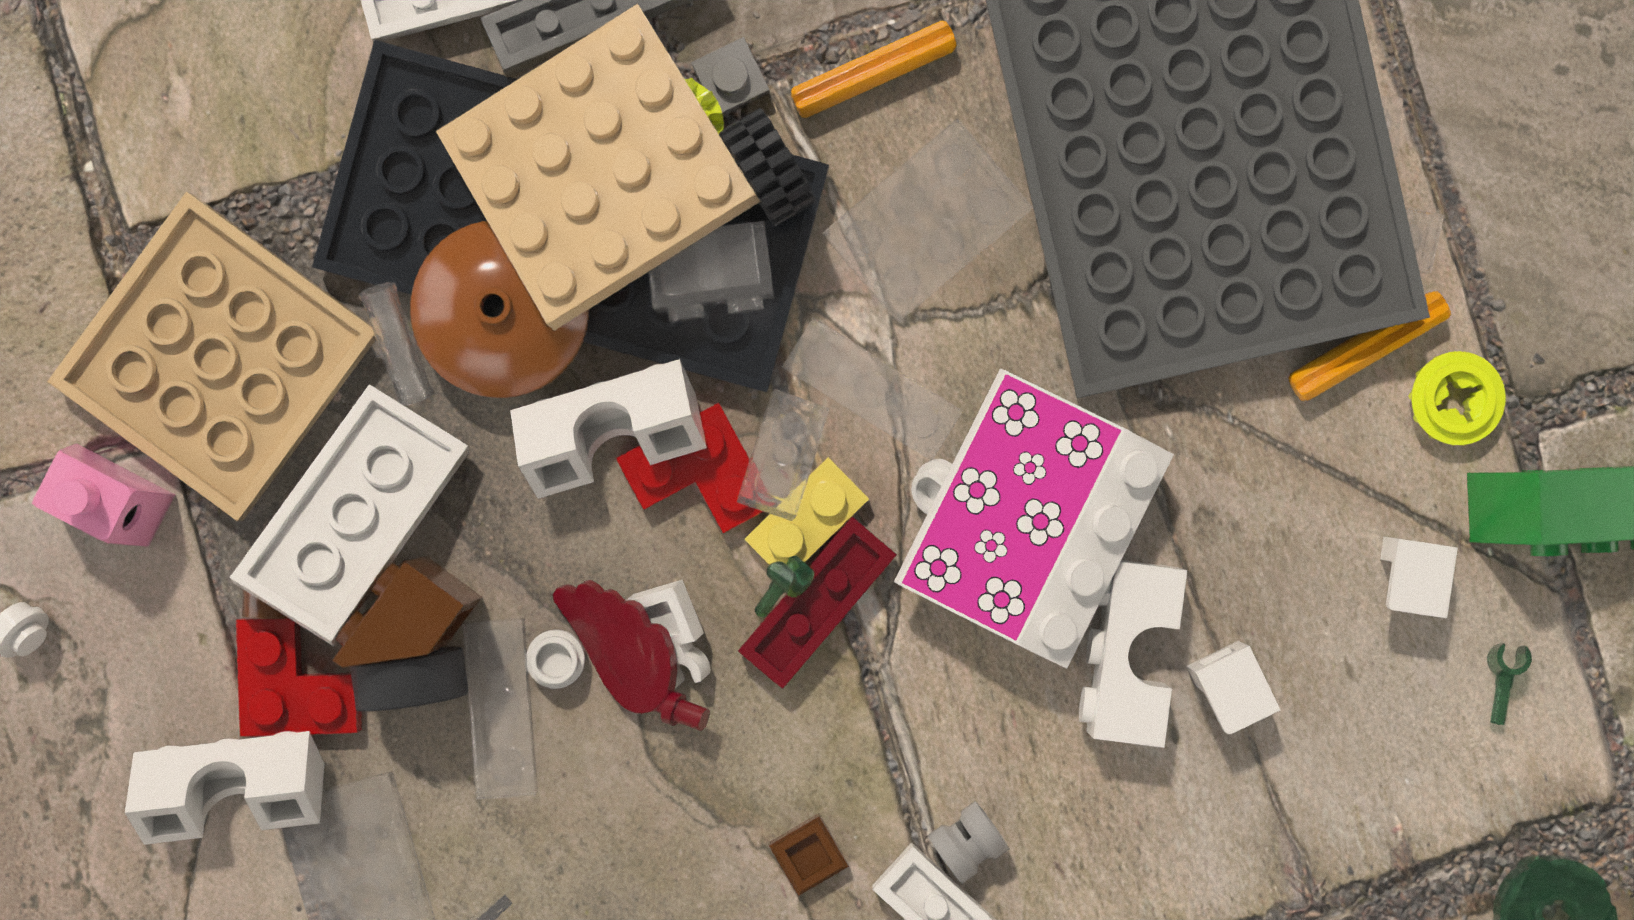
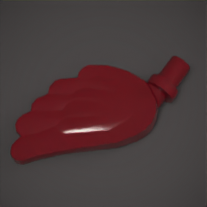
[552,580,710,731]

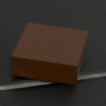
[769,813,849,896]

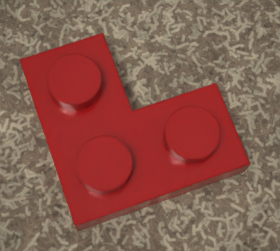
[616,402,775,533]
[236,618,362,737]

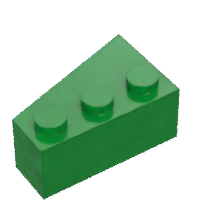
[1467,466,1634,556]

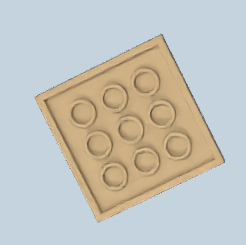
[436,4,760,331]
[47,191,381,521]

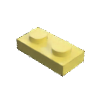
[745,457,869,581]

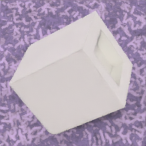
[1380,537,1458,618]
[1186,641,1280,734]

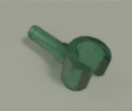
[754,555,815,617]
[1487,643,1532,725]

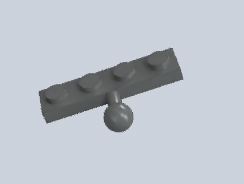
[481,0,694,78]

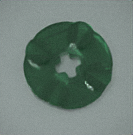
[1493,855,1618,920]

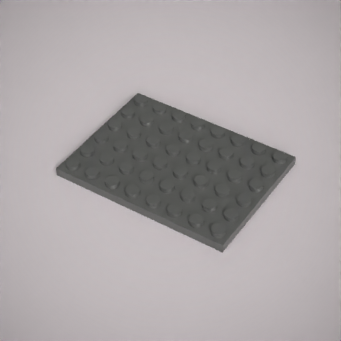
[986,0,1430,399]

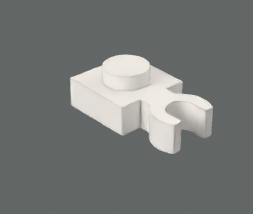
[627,580,710,688]

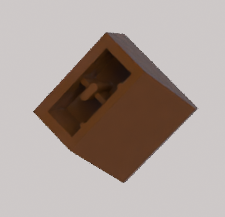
[333,556,482,667]

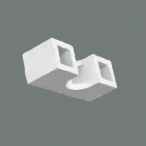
[510,359,707,499]
[1079,560,1187,748]
[125,731,324,845]

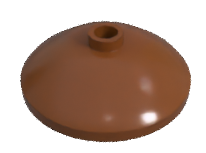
[410,221,589,398]

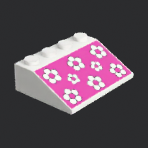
[894,369,1174,669]

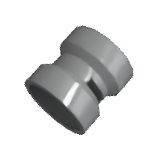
[928,801,1010,884]

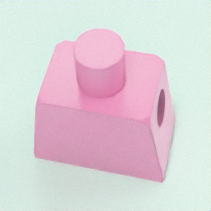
[32,444,175,546]

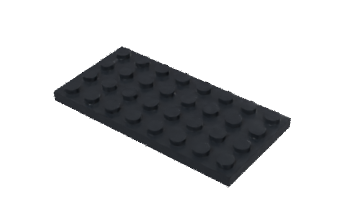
[312,40,830,393]

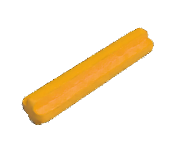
[791,21,957,118]
[1288,291,1451,401]

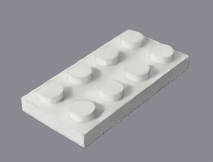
[230,384,469,646]

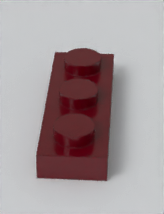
[738,516,897,689]

